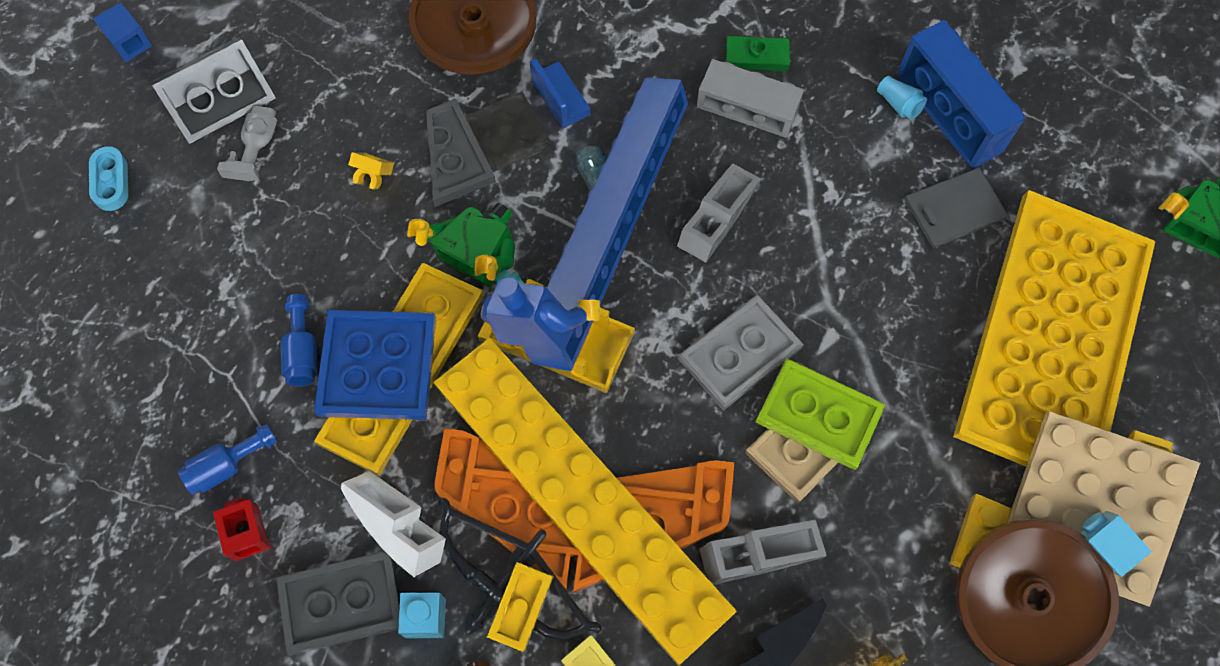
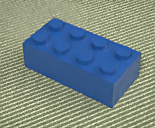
[896,20,1026,170]

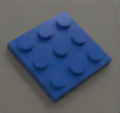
[314,310,436,420]

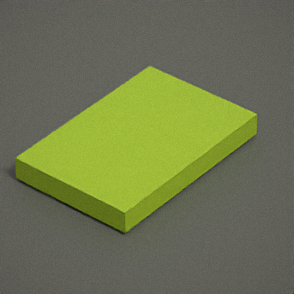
[756,358,886,470]

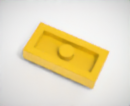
[949,494,1012,568]
[487,562,554,652]

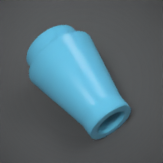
[877,76,927,120]

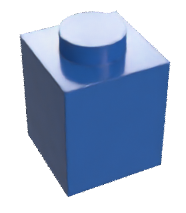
[93,2,152,62]

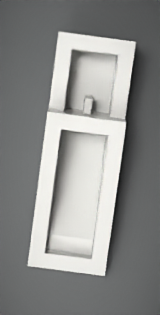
[341,471,446,577]

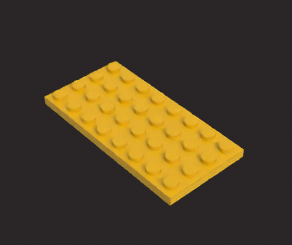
[953,190,1155,466]

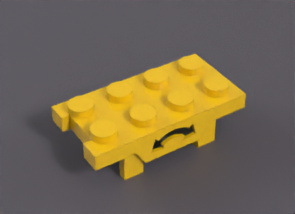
[478,279,635,393]

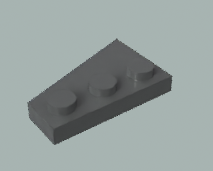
[426,99,496,207]

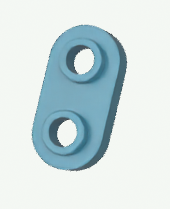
[89,147,128,211]

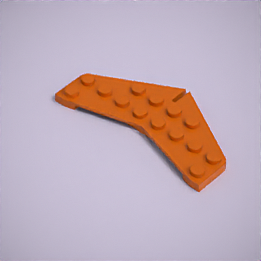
[435,428,734,593]

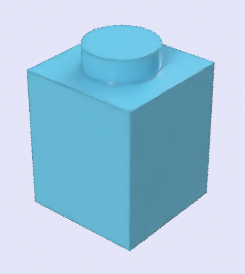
[1080,511,1152,577]
[398,593,446,638]

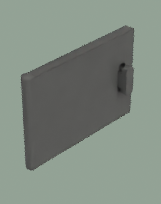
[904,167,1010,248]

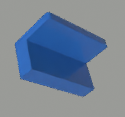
[530,58,591,129]

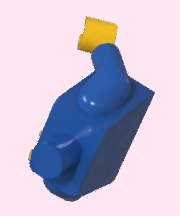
[480,277,600,352]

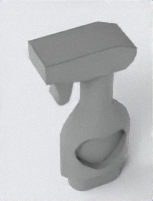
[217,106,277,181]

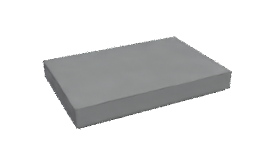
[678,294,804,411]

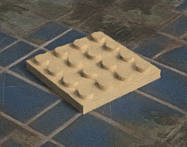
[1007,411,1200,607]

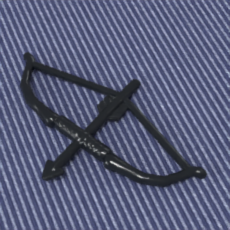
[439,498,602,641]

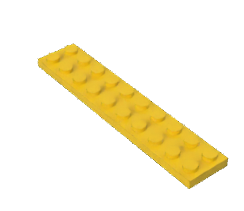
[433,338,737,666]

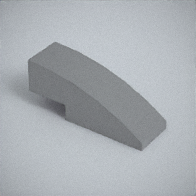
[677,163,761,263]
[699,520,827,585]

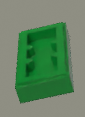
[725,36,790,71]

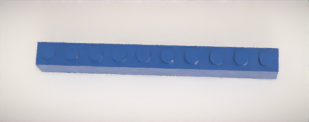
[522,78,688,371]

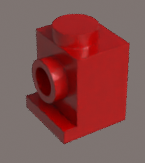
[213,498,271,561]

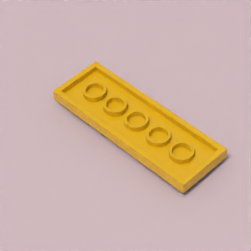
[314,263,484,476]

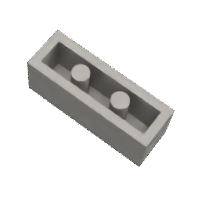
[697,59,804,138]

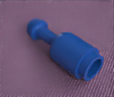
[280,294,318,386]
[177,423,278,495]

